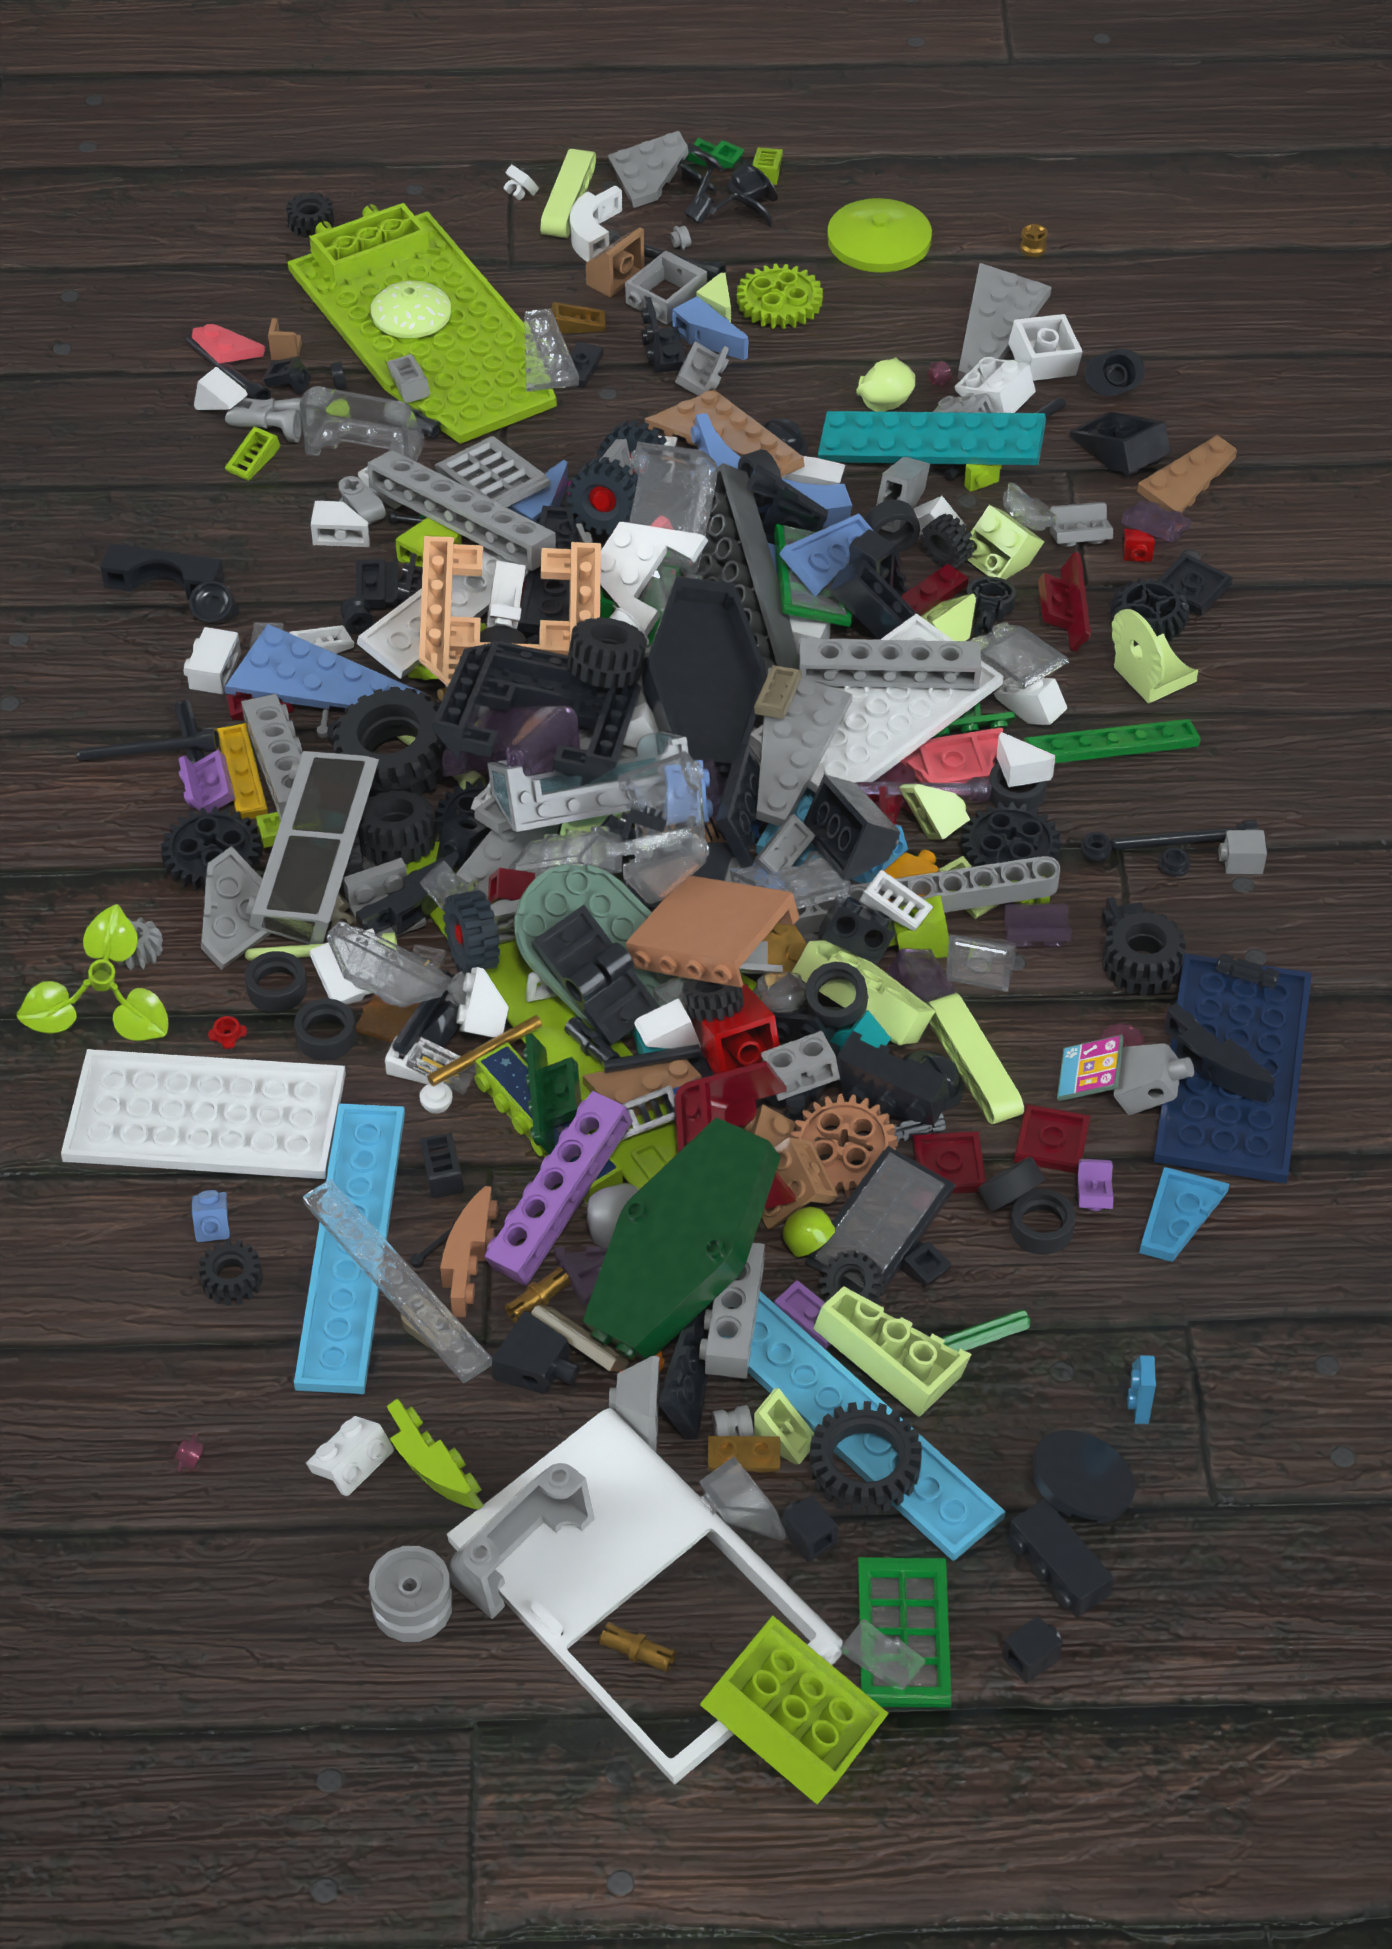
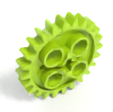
[737,264,823,329]

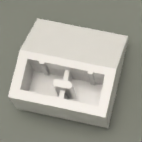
[955,357,1036,413]

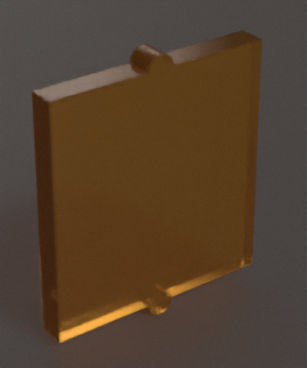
[356,991,420,1043]

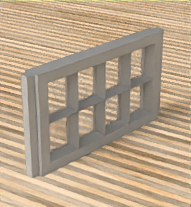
[434,436,551,508]

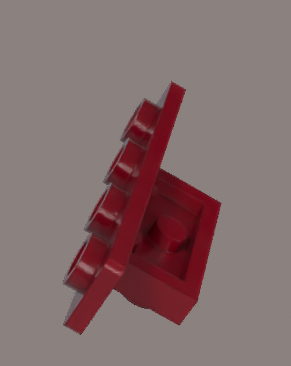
[1038,552,1091,651]

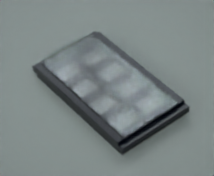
[805,1146,956,1297]

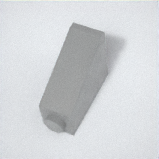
[876,457,930,533]

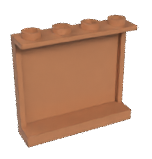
[626,875,799,988]

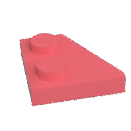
[192,324,265,364]

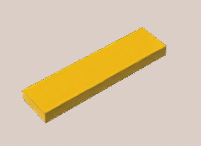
[217,723,268,819]

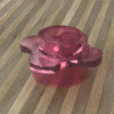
[174,1433,205,1472]

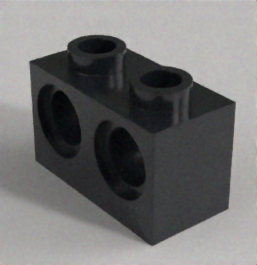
[819,895,896,965]

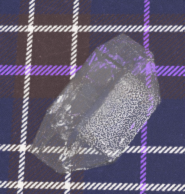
[326,920,453,1008]

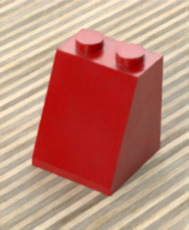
[688,984,780,1075]

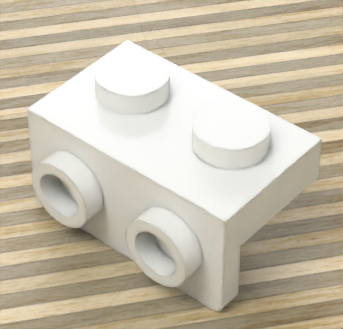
[306,1416,394,1496]

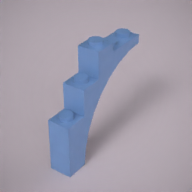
[690,413,852,527]

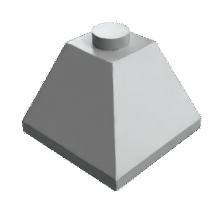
[609,1356,660,1452]

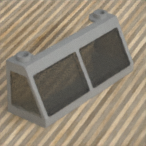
[246,751,379,944]

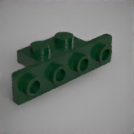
[524,1033,582,1154]

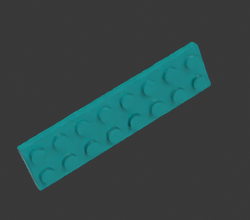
[818,411,1046,465]

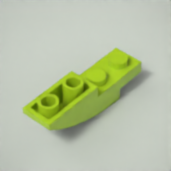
[386,1399,484,1510]

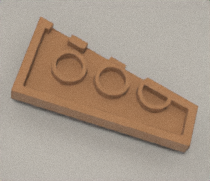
[1137,435,1237,521]

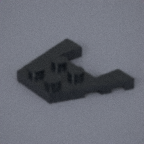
[747,464,828,545]

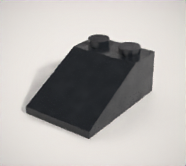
[1069,411,1171,475]

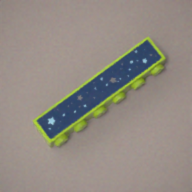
[474,1042,623,1204]

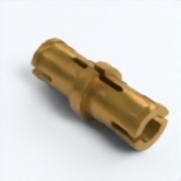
[504,1267,571,1323]
[599,1622,676,1673]

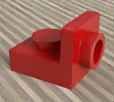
[1123,529,1155,562]

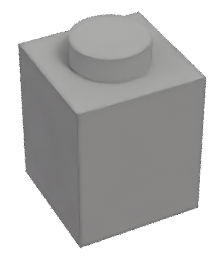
[1219,830,1267,874]

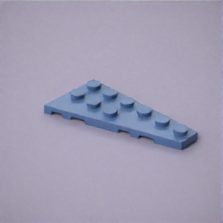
[225,624,421,710]

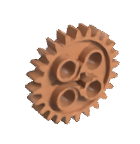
[790,1094,898,1197]

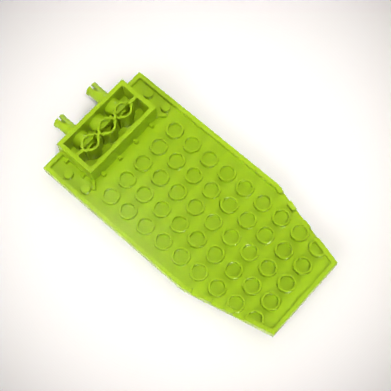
[288,203,557,444]

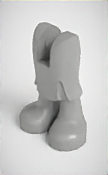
[225,397,310,443]

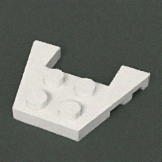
[600,522,708,635]

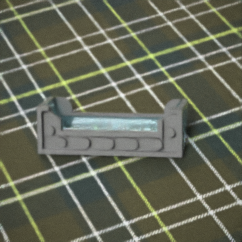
[487,731,690,832]

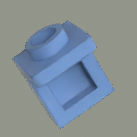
[192,1190,230,1242]

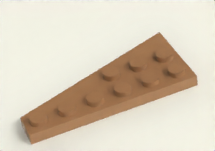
[645,390,805,477]

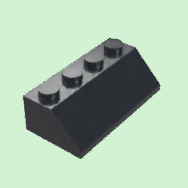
[803,774,900,881]

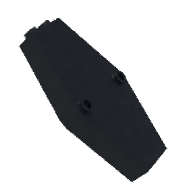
[642,576,767,781]

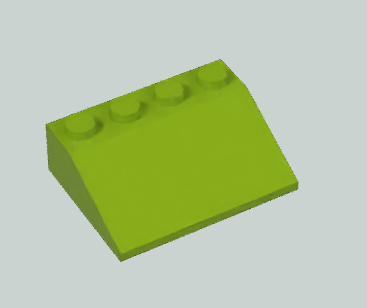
[700,1615,889,1805]

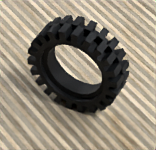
[810,1401,922,1514]

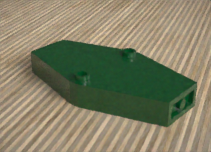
[583,1117,781,1360]

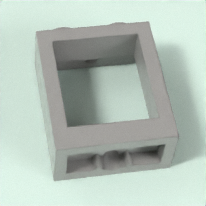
[625,250,707,324]

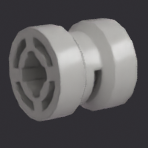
[712,1405,754,1436]

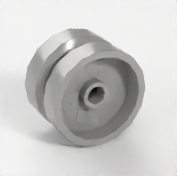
[369,1546,452,1642]

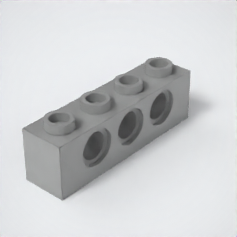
[699,1243,765,1379]

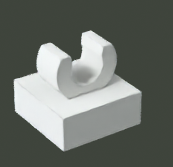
[504,164,539,200]

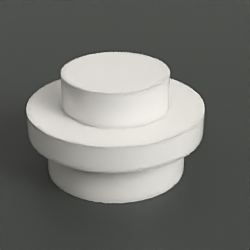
[420,1083,453,1114]

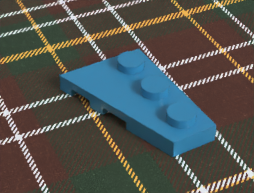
[1139,1167,1230,1262]

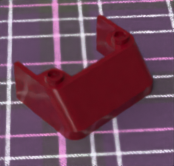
[675,1061,796,1209]

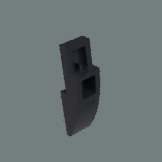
[356,852,460,935]
[1164,1003,1275,1103]

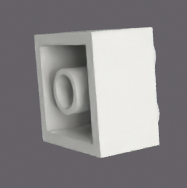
[1008,314,1083,381]

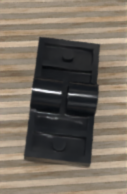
[531,905,660,1046]

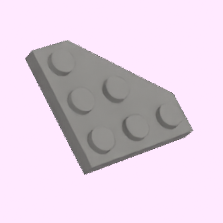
[608,131,689,208]
[201,846,293,970]

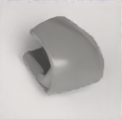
[586,1183,639,1249]

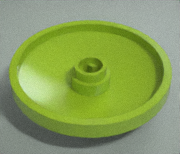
[827,198,932,273]

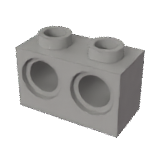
[761,1031,840,1101]

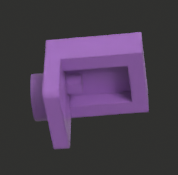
[1077,1159,1114,1211]

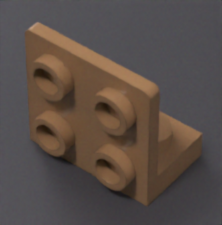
[761,1137,839,1229]

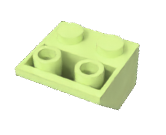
[967,505,1045,580]

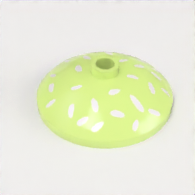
[371,281,451,338]

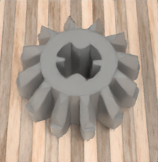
[117,917,163,971]

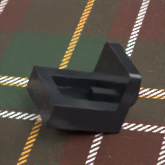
[617,805,668,840]

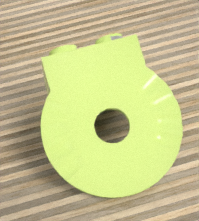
[1112,609,1198,704]

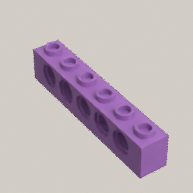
[484,1091,633,1286]

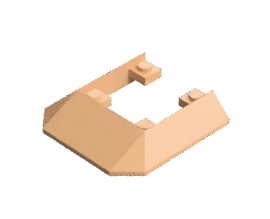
[419,536,601,687]

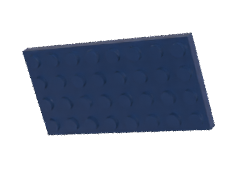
[1153,953,1312,1184]

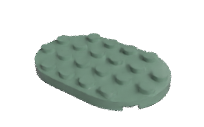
[514,864,686,1037]

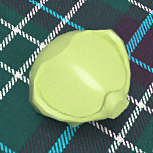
[856,357,915,412]

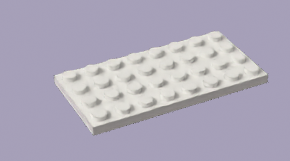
[749,614,1004,793]
[61,1049,346,1179]

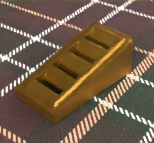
[548,302,606,334]

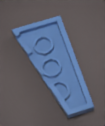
[779,513,875,597]

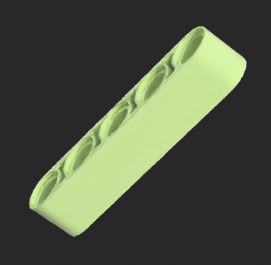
[540,149,596,238]
[926,993,1024,1125]

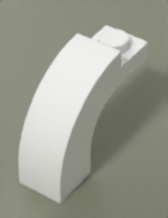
[570,186,622,262]
[487,561,526,629]

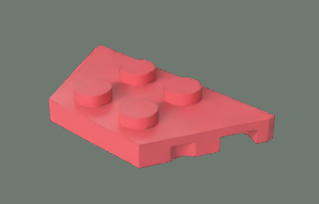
[899,728,1003,790]

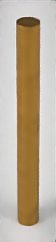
[427,1015,542,1087]

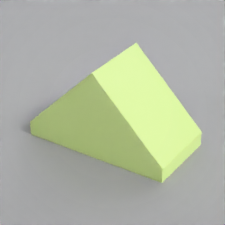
[696,273,731,323]
[754,1388,814,1465]

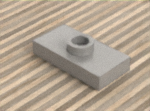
[754,814,816,882]

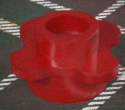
[208,1016,247,1049]

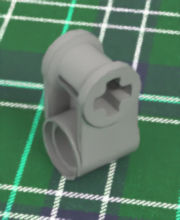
[338,476,386,525]

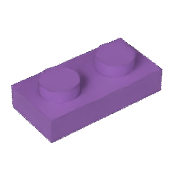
[774,1280,831,1350]

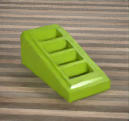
[752,147,783,185]
[225,426,281,481]

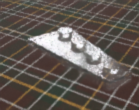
[524,309,579,392]

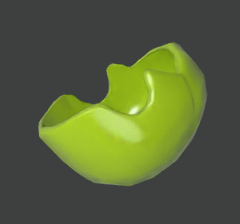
[782,1207,835,1257]

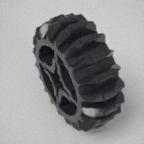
[1110,577,1189,644]

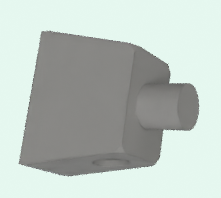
[1114,1044,1194,1115]

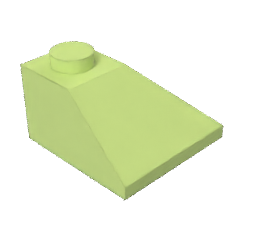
[920,593,976,641]

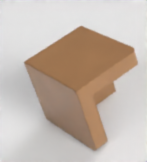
[268,318,302,360]

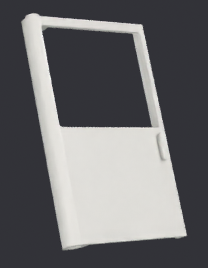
[447,1408,843,1785]

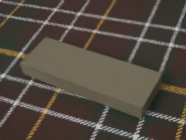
[531,1305,629,1372]

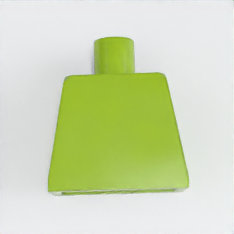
[395,518,462,567]
[876,895,952,961]

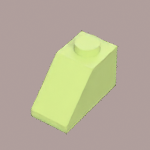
[899,784,970,840]

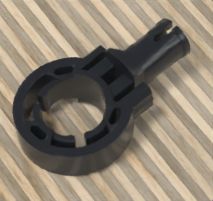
[966,577,1016,638]

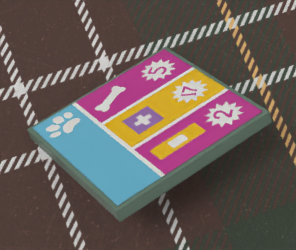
[1057,1035,1124,1101]

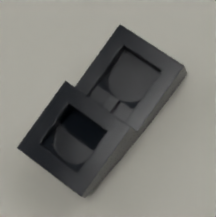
[877,1224,952,1286]

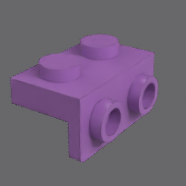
[179,749,235,813]

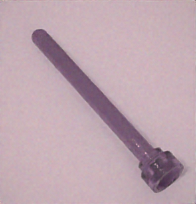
[855,777,991,802]

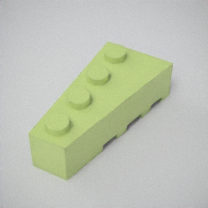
[791,940,935,1045]
[813,1287,972,1417]

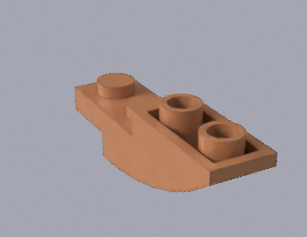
[440,1186,498,1317]

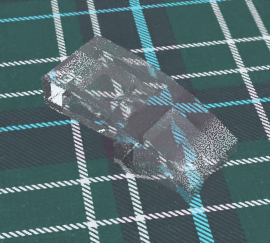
[840,1619,926,1690]

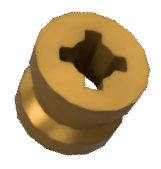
[1020,224,1048,257]

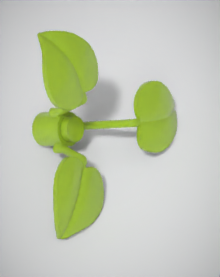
[17,904,168,1041]

